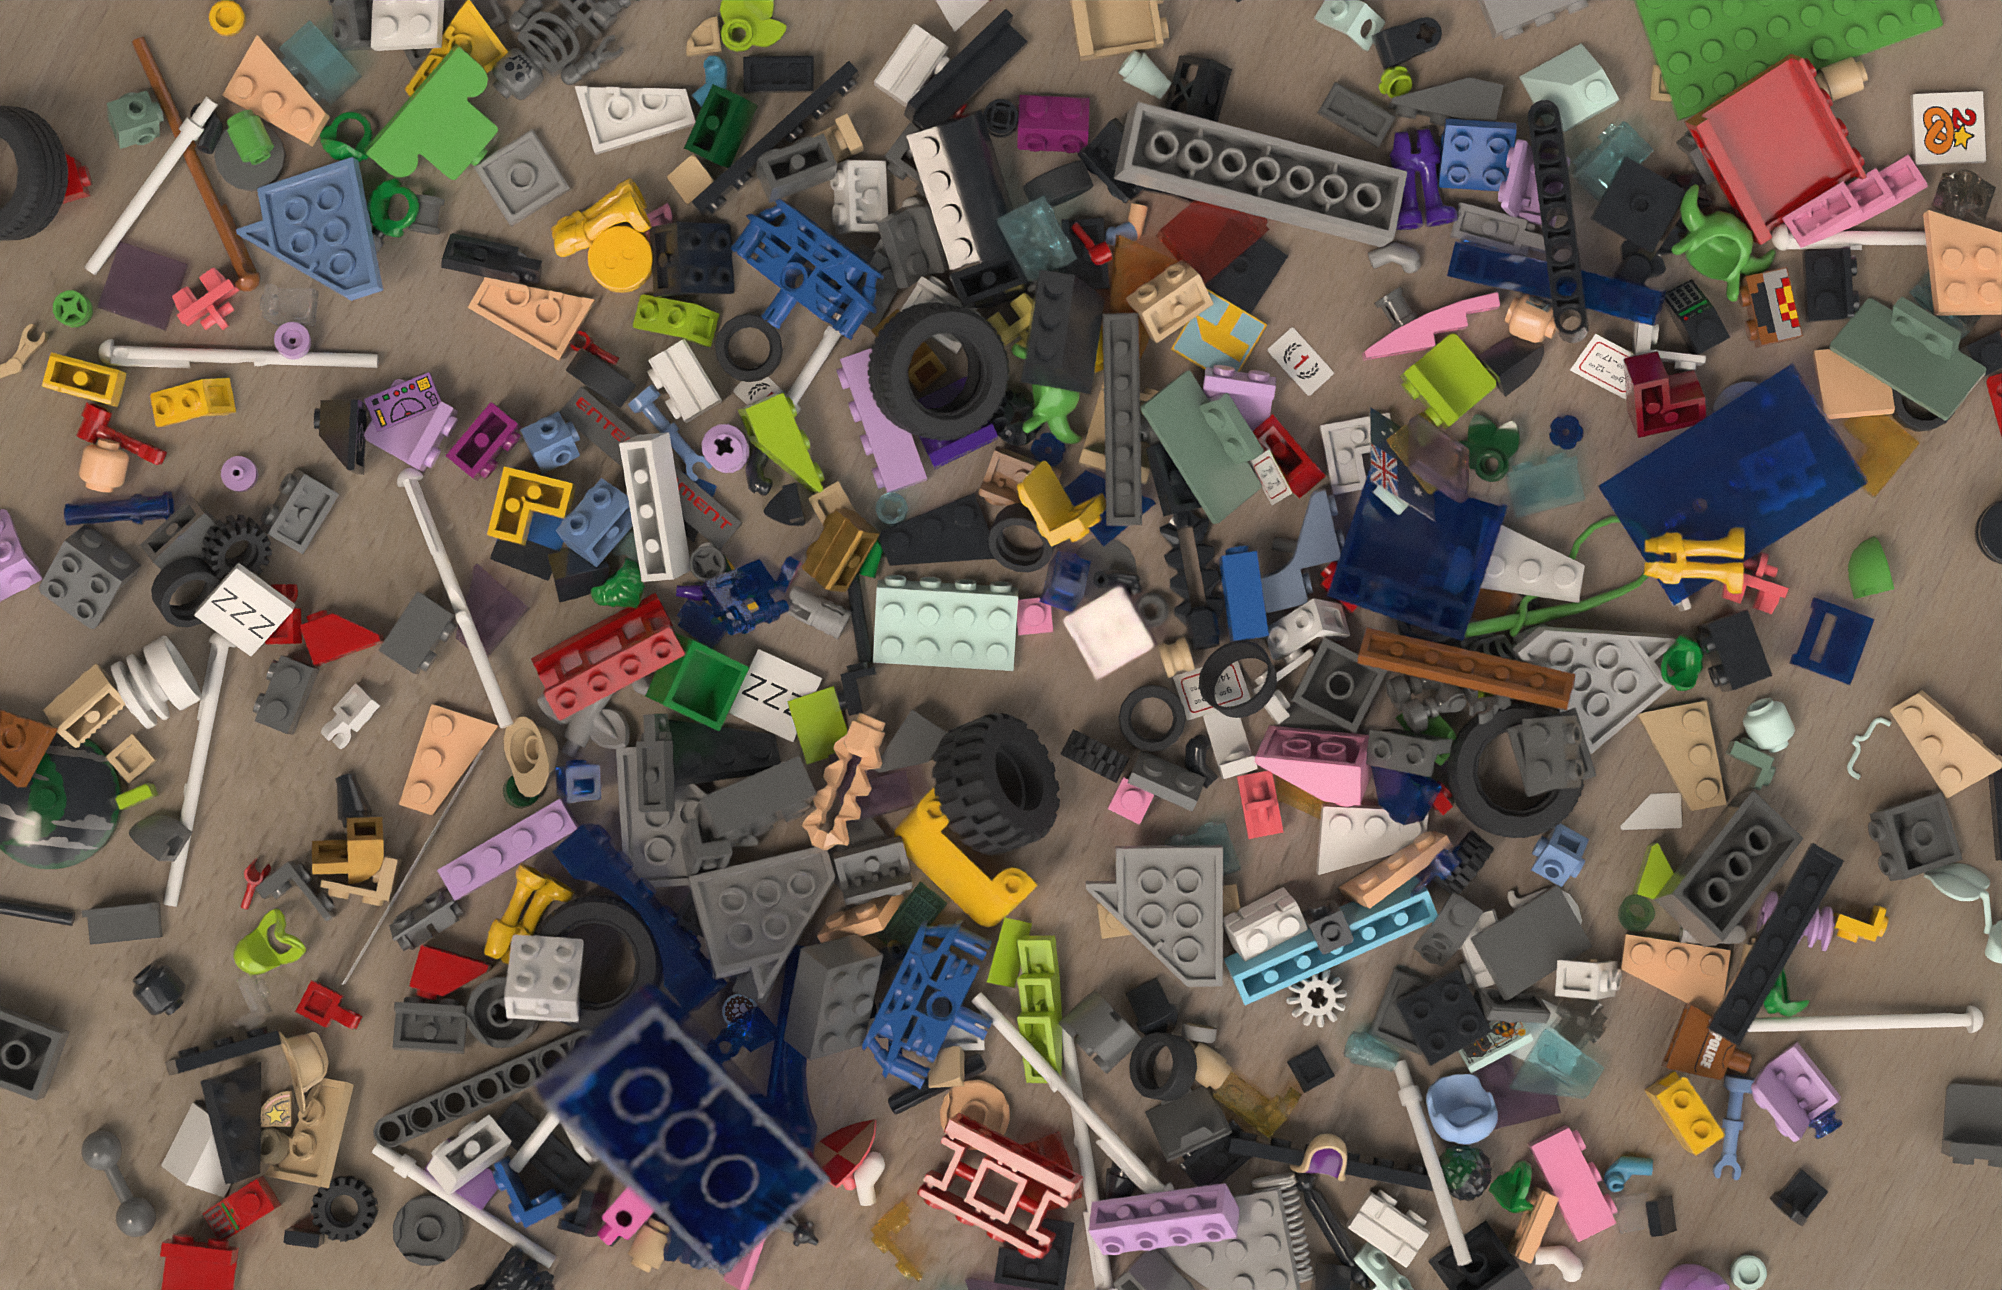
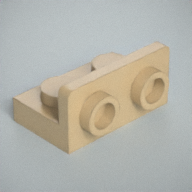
[1126,260,1214,343]

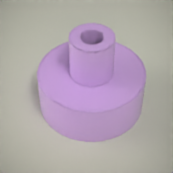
[274,322,311,360]
[221,456,258,492]

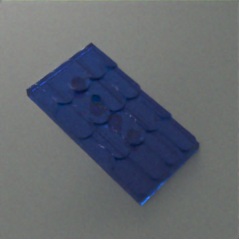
[1598,363,1868,606]

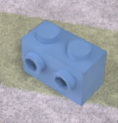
[556,478,633,567]

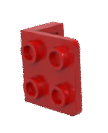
[160,1234,239,1290]

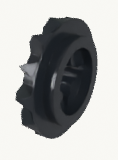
[990,390,1042,446]

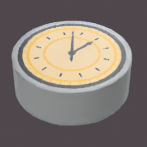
[1181,1023,1217,1043]

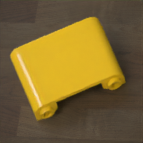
[894,788,1038,927]

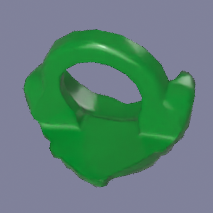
[320,111,373,163]
[367,178,419,238]
[591,557,645,608]
[1661,634,1704,691]
[1764,968,1810,1017]
[1489,1160,1534,1213]

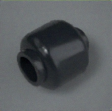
[132,962,186,1016]

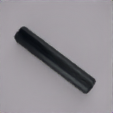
[888,1054,987,1114]

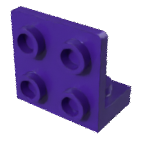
[917,377,998,470]

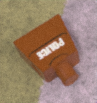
[1661,1003,1752,1080]

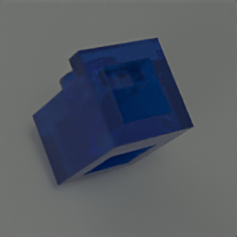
[1039,551,1091,613]
[676,599,734,650]
[555,759,602,803]

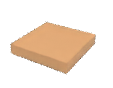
[1813,349,1895,420]

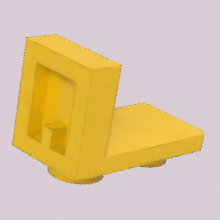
[150,378,236,427]

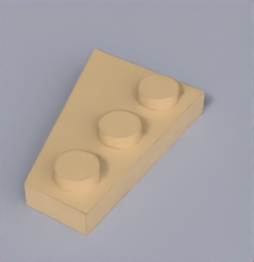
[1889,690,2002,799]
[1637,701,1726,811]
[264,1078,354,1189]

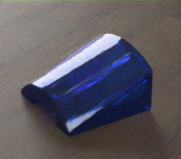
[1327,464,1508,641]

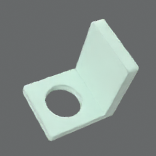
[1314,0,1385,51]

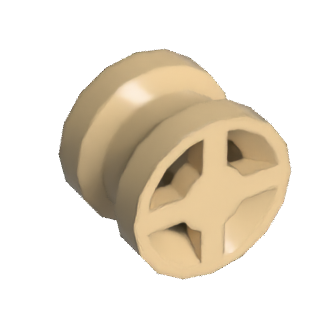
[1157,637,1195,678]

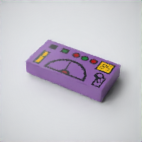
[364,372,442,432]

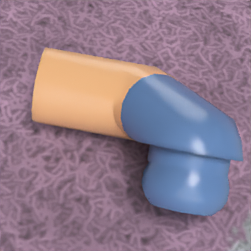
[1105,203,1148,248]

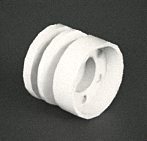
[111,636,202,729]

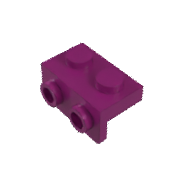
[1017,95,1090,153]

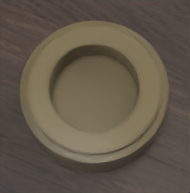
[260,1128,289,1165]

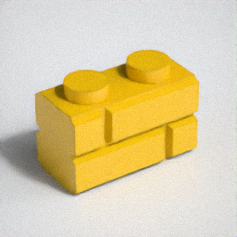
[42,352,127,407]

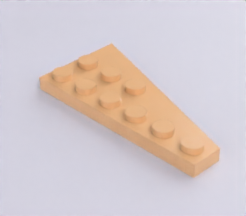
[1923,210,2002,316]

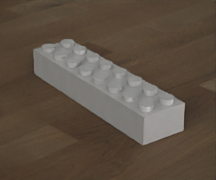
[1114,102,1407,247]

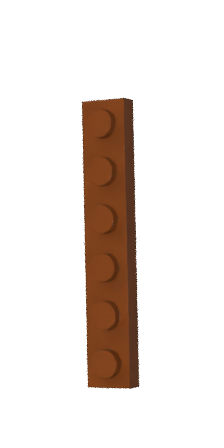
[1358,628,1576,710]

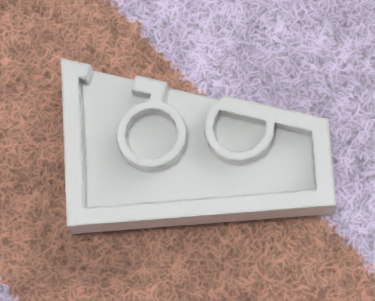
[575,86,696,155]
[1316,803,1428,875]

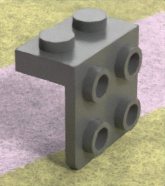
[39,524,141,629]
[1941,1083,2002,1167]

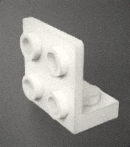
[505,935,584,1022]

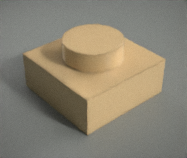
[808,481,856,524]
[106,734,157,783]

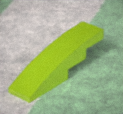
[1017,935,1062,1083]

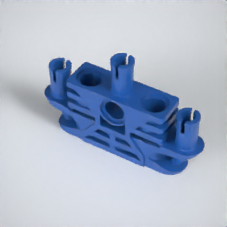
[730,198,884,340]
[862,920,993,1089]

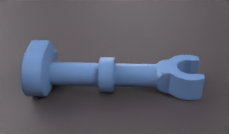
[627,384,712,481]
[1712,1074,1756,1180]

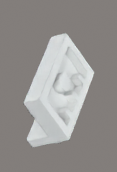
[830,160,888,234]

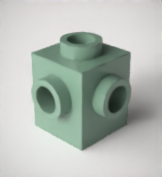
[106,90,164,149]

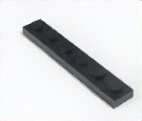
[691,61,859,216]
[1706,843,1844,1046]
[1223,1130,1434,1192]

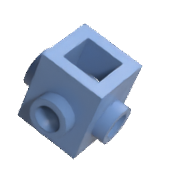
[521,411,580,474]
[1531,823,1589,887]

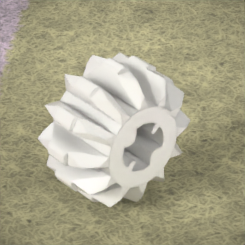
[1286,969,1347,1027]

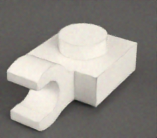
[321,683,380,749]

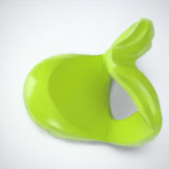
[233,908,306,975]

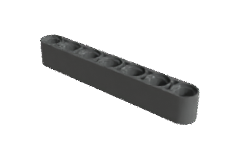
[373,1030,603,1148]

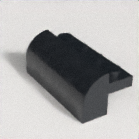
[907,110,1025,270]

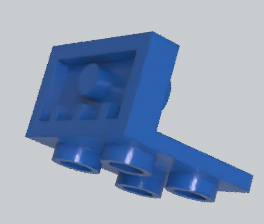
[492,1155,571,1228]

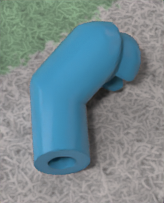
[692,55,728,108]
[1604,1156,1653,1192]

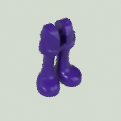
[1390,128,1458,230]

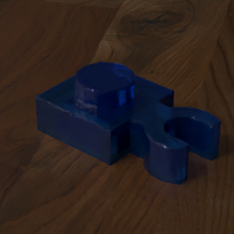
[714,1006,779,1058]

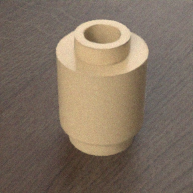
[1814,57,1868,101]
[1189,1041,1232,1090]
[627,1217,669,1273]

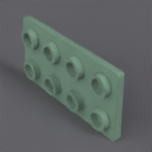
[1830,296,1986,420]
[1141,370,1264,524]

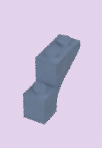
[1260,488,1346,613]

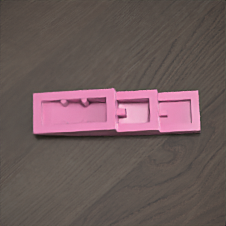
[1782,155,1928,248]
[1362,292,1500,361]

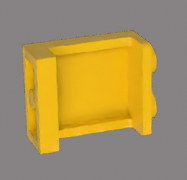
[1644,1071,1724,1156]

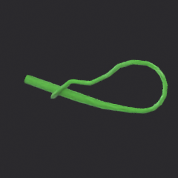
[1463,516,1656,638]

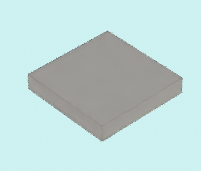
[473,129,571,227]

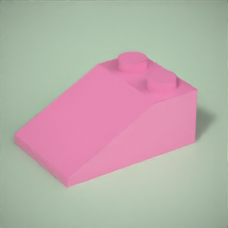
[1255,726,1373,807]

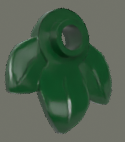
[1451,414,1520,482]

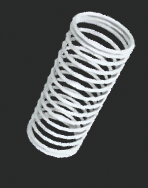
[1251,1173,1314,1283]

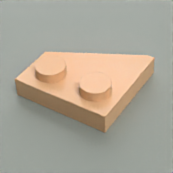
[817,894,904,943]

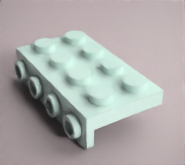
[873,575,1018,671]

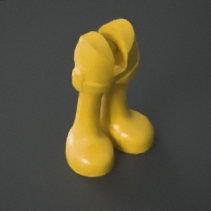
[551,178,652,257]
[1644,527,1744,594]
[484,863,575,965]

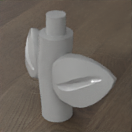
[537,693,630,758]

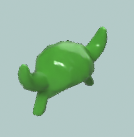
[1671,184,1776,302]
[1011,343,1083,444]

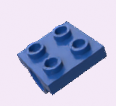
[1438,118,1517,191]

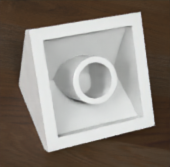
[161,1102,231,1197]

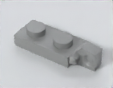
[1450,202,1545,256]

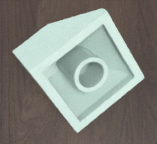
[1519,43,1620,132]

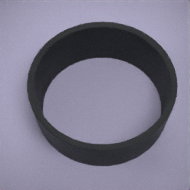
[1199,641,1277,718]

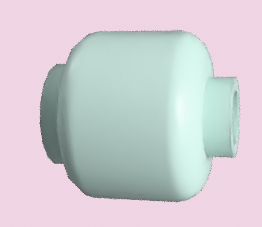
[1743,698,1795,753]

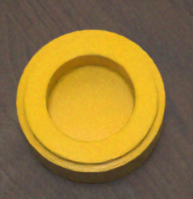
[209,0,246,37]

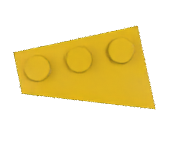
[404,0,508,96]

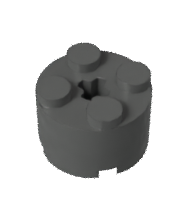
[466,975,540,1048]
[1058,989,1142,1074]

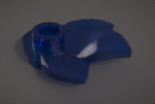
[1410,845,1462,898]

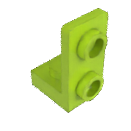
[633,294,720,348]

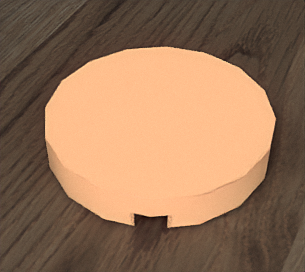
[940,1079,1010,1150]

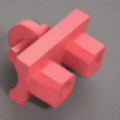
[172,267,240,330]
[1721,552,1789,614]
[1236,771,1284,839]

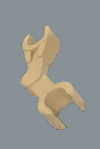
[0,324,48,379]

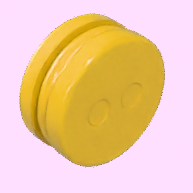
[588,225,653,293]

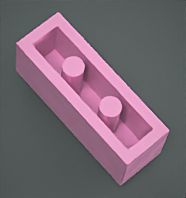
[1527,1125,1618,1242]

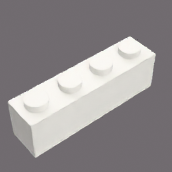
[619,432,691,582]

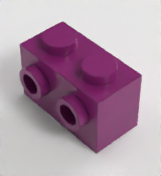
[446,402,522,481]

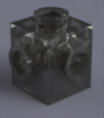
[1932,169,1996,221]
[1550,997,1608,1051]

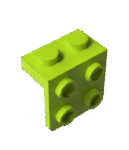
[1400,334,1496,430]

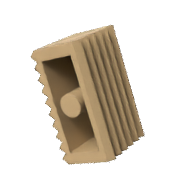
[43,663,125,748]

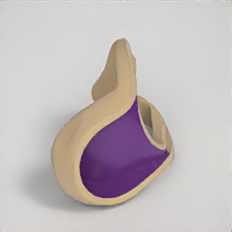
[1289,1133,1347,1181]

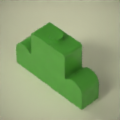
[364,43,498,180]

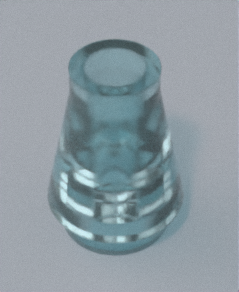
[1344,1031,1399,1072]

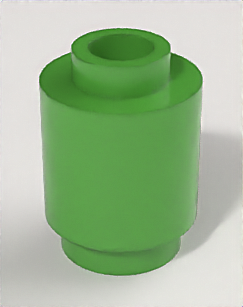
[227,109,274,165]

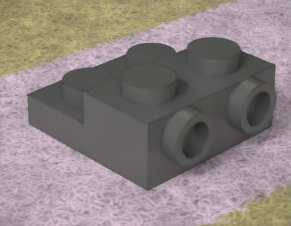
[1868,792,1963,881]

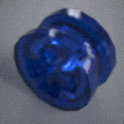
[1808,1107,1843,1139]

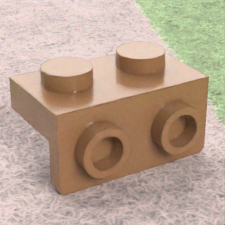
[978,446,1062,506]

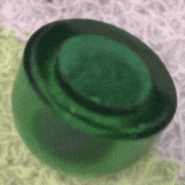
[1618,895,1655,932]

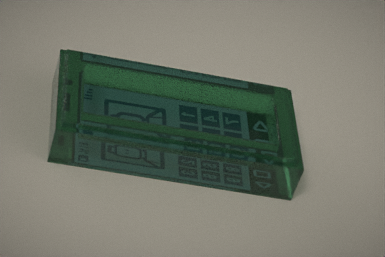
[877,881,948,952]

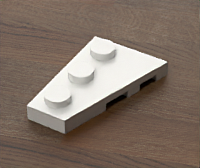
[1473,517,1585,603]

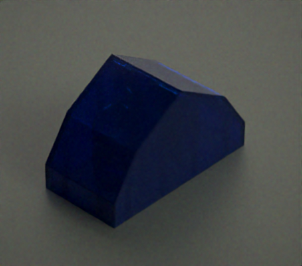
[532,984,831,1276]

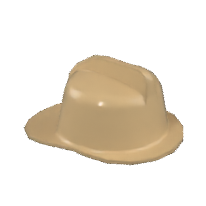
[504,717,558,797]
[279,1031,329,1114]

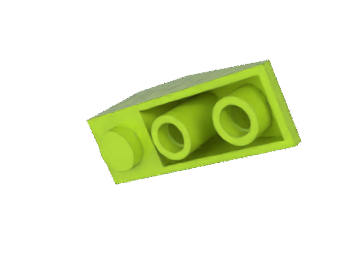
[737,393,824,493]

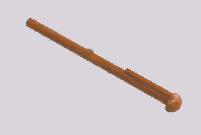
[131,37,260,292]

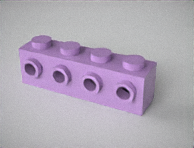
[1088,1184,1240,1255]

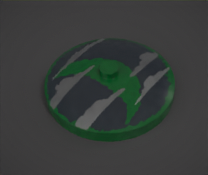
[0,732,123,870]

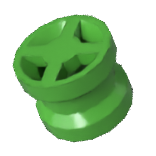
[53,290,93,328]

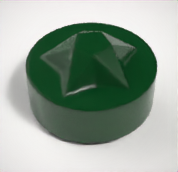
[503,775,540,809]

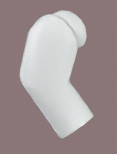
[854,1152,885,1206]
[1534,1246,1583,1282]

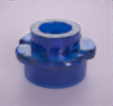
[1549,415,1584,450]
[1031,433,1066,467]

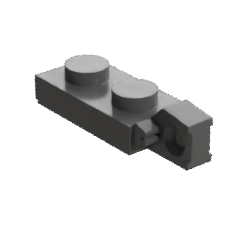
[636,714,675,812]

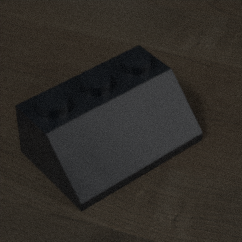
[1021,269,1105,394]

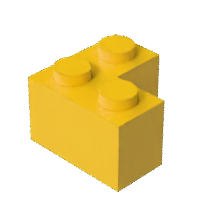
[487,466,576,545]

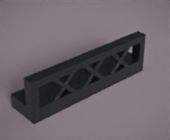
[904,9,1028,130]
[1144,55,1232,204]

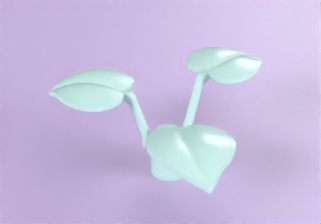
[1923,863,2002,963]

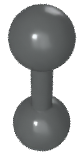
[81,1130,156,1237]

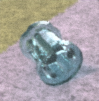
[876,492,908,526]

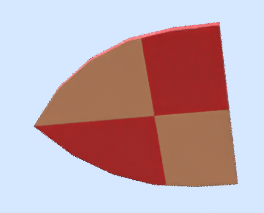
[797,1119,877,1190]

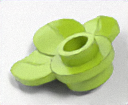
[720,0,787,52]

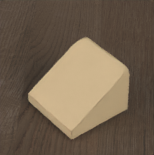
[667,154,714,205]
[929,1046,964,1088]

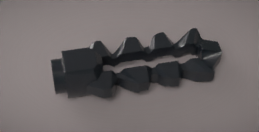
[1609,173,1712,299]
[1159,511,1225,650]

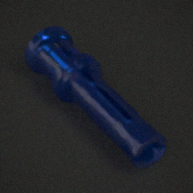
[64,491,175,526]

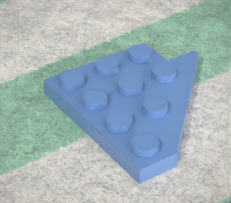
[236,157,383,301]

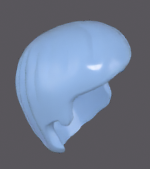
[1426,1074,1498,1144]

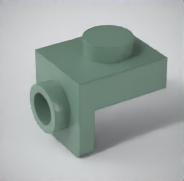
[1725,737,1776,790]

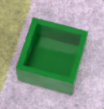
[645,632,750,731]

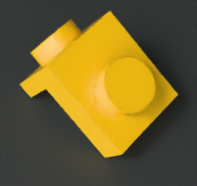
[1833,905,1889,943]

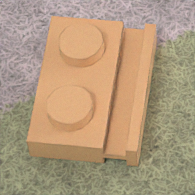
[1507,1186,1559,1264]

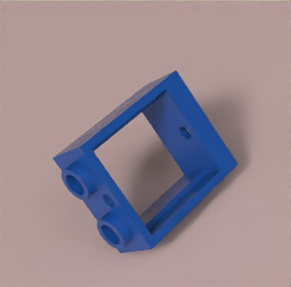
[1218,546,1269,642]

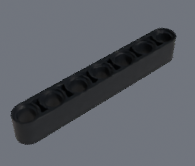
[1528,100,1589,343]

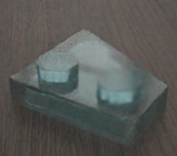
[1509,1029,1605,1099]

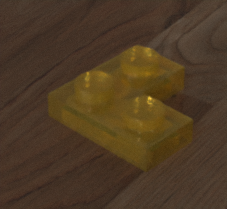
[1841,414,1920,498]

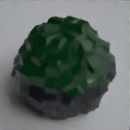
[1439,1145,1492,1201]

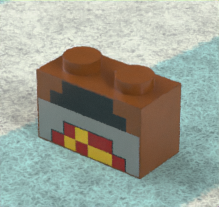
[1738,267,1803,348]

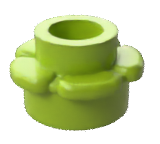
[1378,66,1412,98]

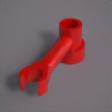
[76,402,167,465]

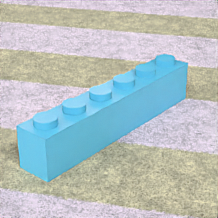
[1224,873,1438,1005]

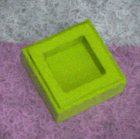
[115,783,159,810]

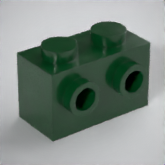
[684,84,758,169]

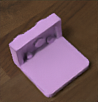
[1498,139,1571,227]
[1202,365,1276,431]
[364,379,458,472]
[0,509,43,601]
[1751,1042,1841,1142]

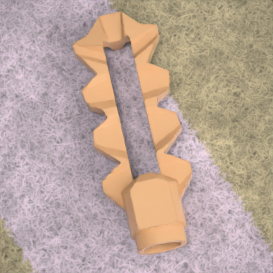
[802,713,886,851]

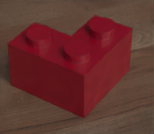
[1623,351,1707,438]

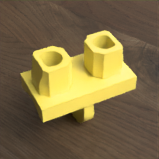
[986,293,1033,348]

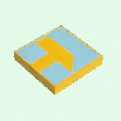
[1171,289,1267,372]

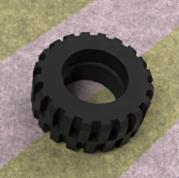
[932,712,1060,855]

